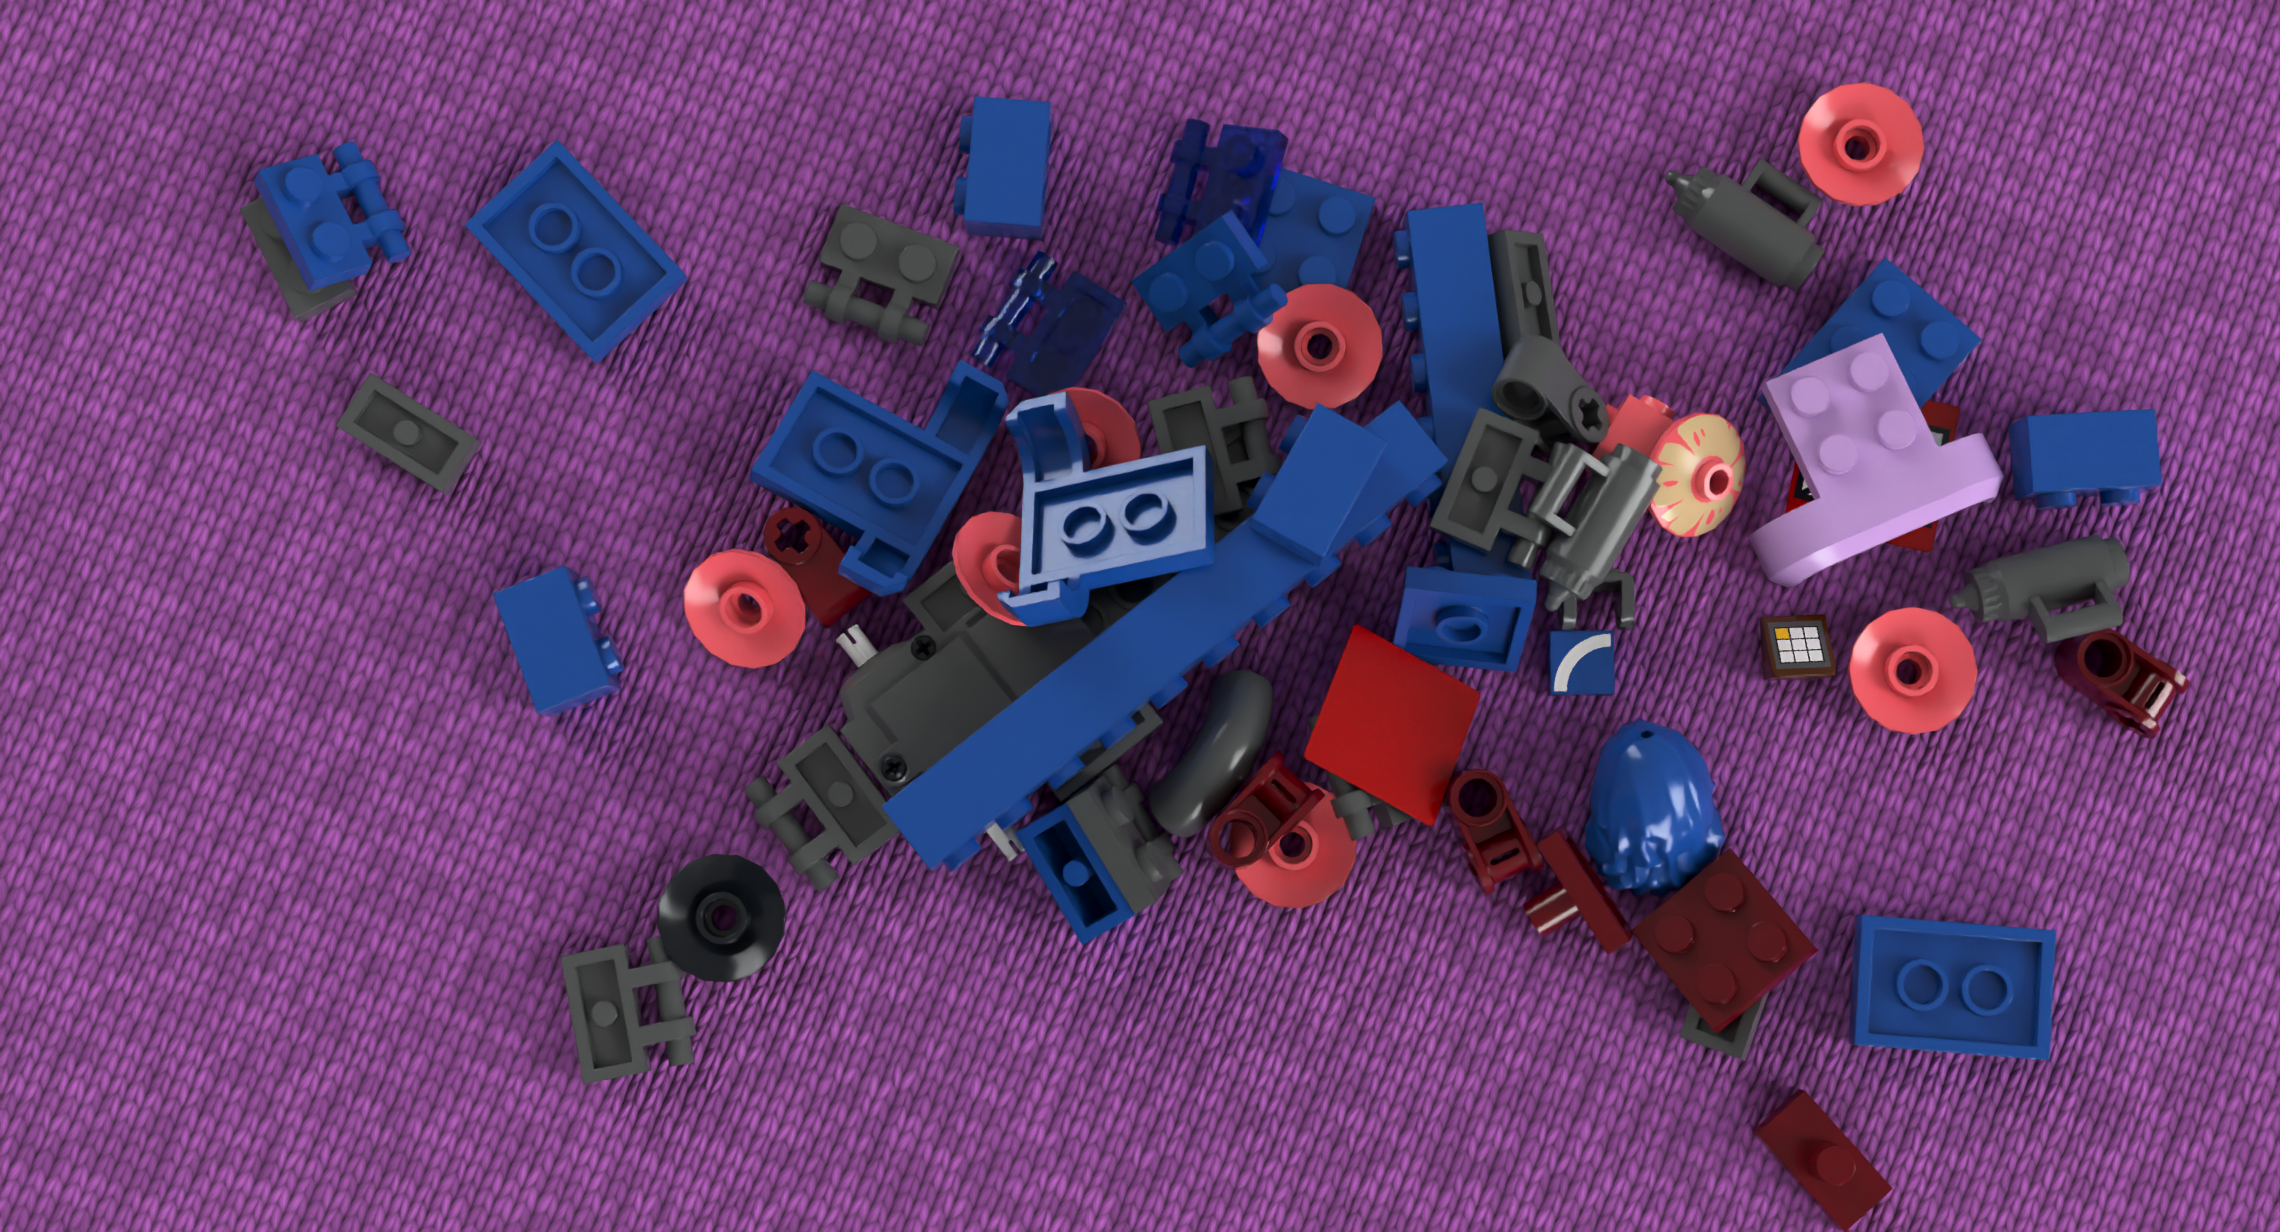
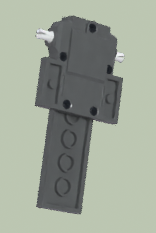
[836,428,1274,862]

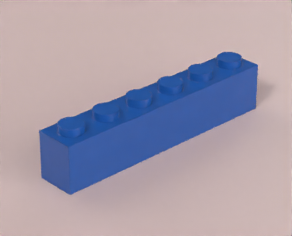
[1393,202,1532,580]

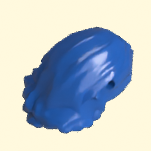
[1584,718,1726,898]

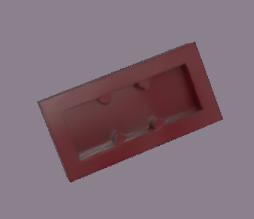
[1523,824,1633,954]
[1752,1089,1893,1232]

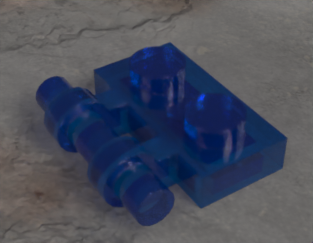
[1154,119,1289,248]
[970,250,1127,398]

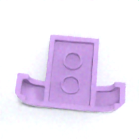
[1748,333,2004,588]

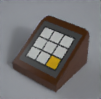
[1759,614,1836,681]

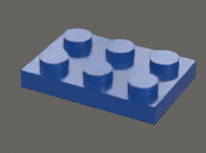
[464,140,689,364]
[1757,257,1982,414]
[1849,915,2056,1061]

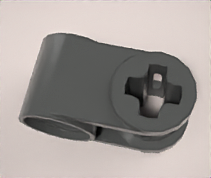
[1491,334,1609,458]

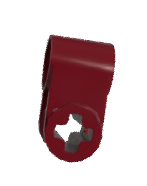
[763,507,872,629]
[2055,629,2190,739]
[1206,750,1325,870]
[1443,769,1544,896]

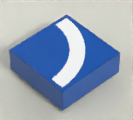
[1547,631,1615,696]

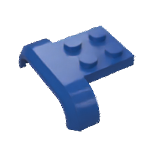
[749,360,1009,597]
[997,391,1214,627]

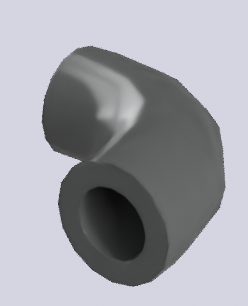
[1149,670,1274,837]

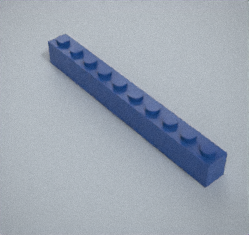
[881,400,1449,872]

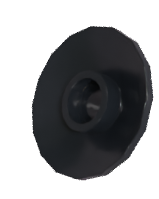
[657,854,786,982]

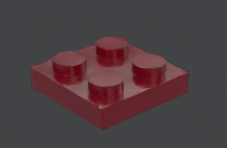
[1630,848,1819,1033]

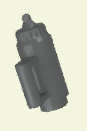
[1665,158,1825,292]
[1528,443,1663,611]
[1949,534,2130,644]

